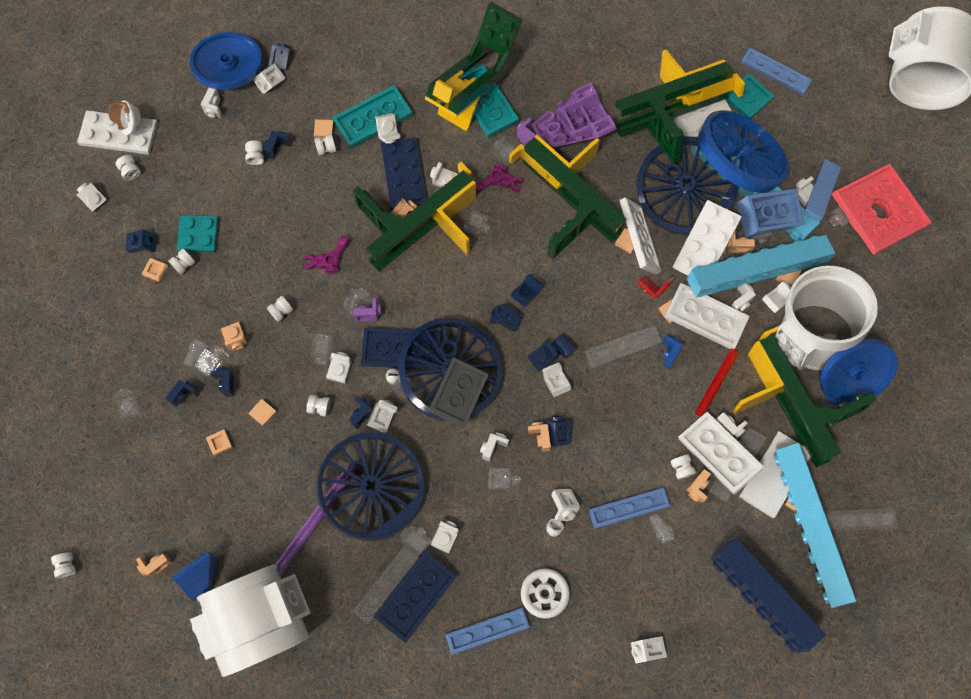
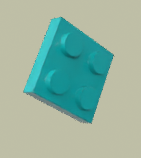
[725,73,775,119]
[177,216,219,253]

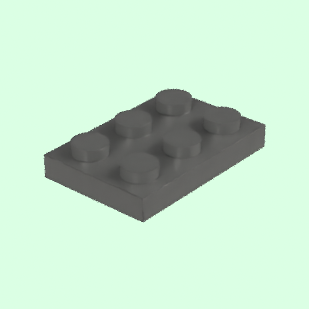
[428,357,489,428]

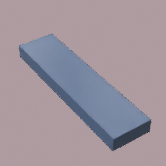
[741,48,812,95]
[803,159,841,221]
[588,487,670,529]
[445,608,530,655]

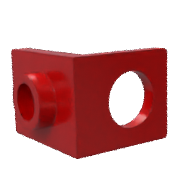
[637,275,675,299]

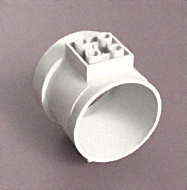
[889,7,971,110]
[775,266,878,371]
[190,564,311,677]

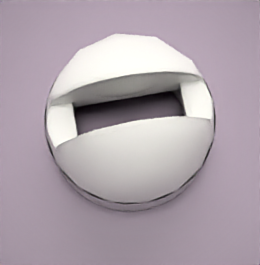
[386,368,399,384]
[546,519,564,537]

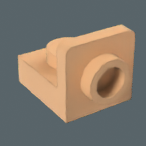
[390,198,418,218]
[727,232,755,253]
[221,322,248,351]
[528,422,551,452]
[687,469,711,503]
[136,554,173,578]

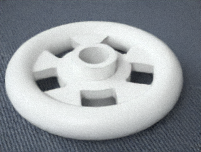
[521,568,570,618]

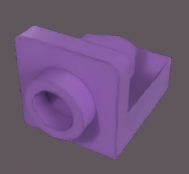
[353,298,381,322]

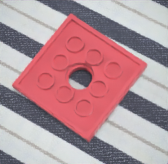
[831,163,932,255]

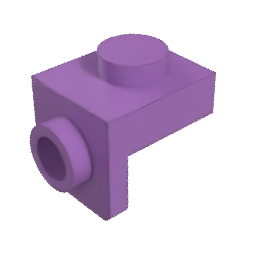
[517,118,536,146]

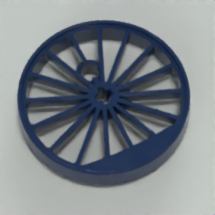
[637,136,738,235]
[398,318,502,421]
[316,432,424,541]

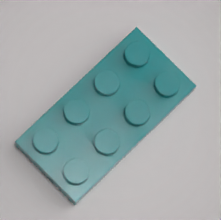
[461,64,519,138]
[332,85,413,148]

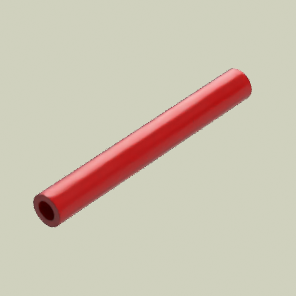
[695,349,739,417]

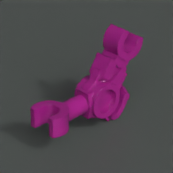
[476,164,523,195]
[304,235,351,274]

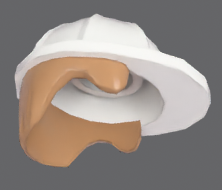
[108,100,141,135]

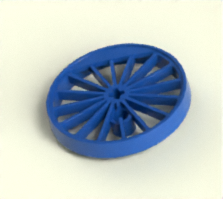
[698,110,789,193]

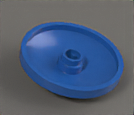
[190,32,263,90]
[820,339,898,405]

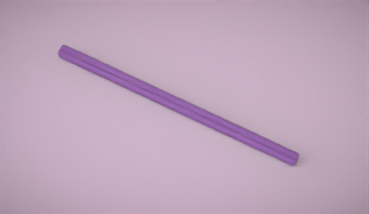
[276,463,358,576]

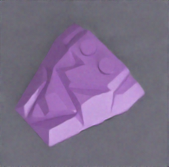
[532,82,617,148]

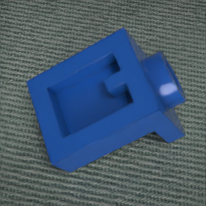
[662,336,683,369]

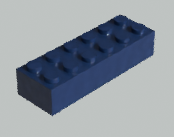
[710,538,826,653]

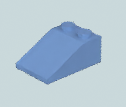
[737,189,805,238]

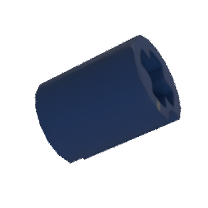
[552,333,577,359]

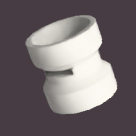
[314,134,336,156]
[245,141,264,165]
[116,155,141,181]
[168,249,195,274]
[267,296,293,322]
[307,394,331,417]
[670,454,696,480]
[51,552,76,578]

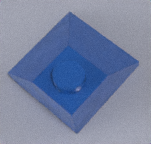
[172,552,219,601]

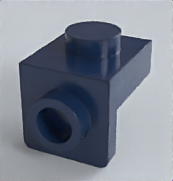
[263,131,292,159]
[125,229,157,253]
[510,274,543,307]
[490,304,523,332]

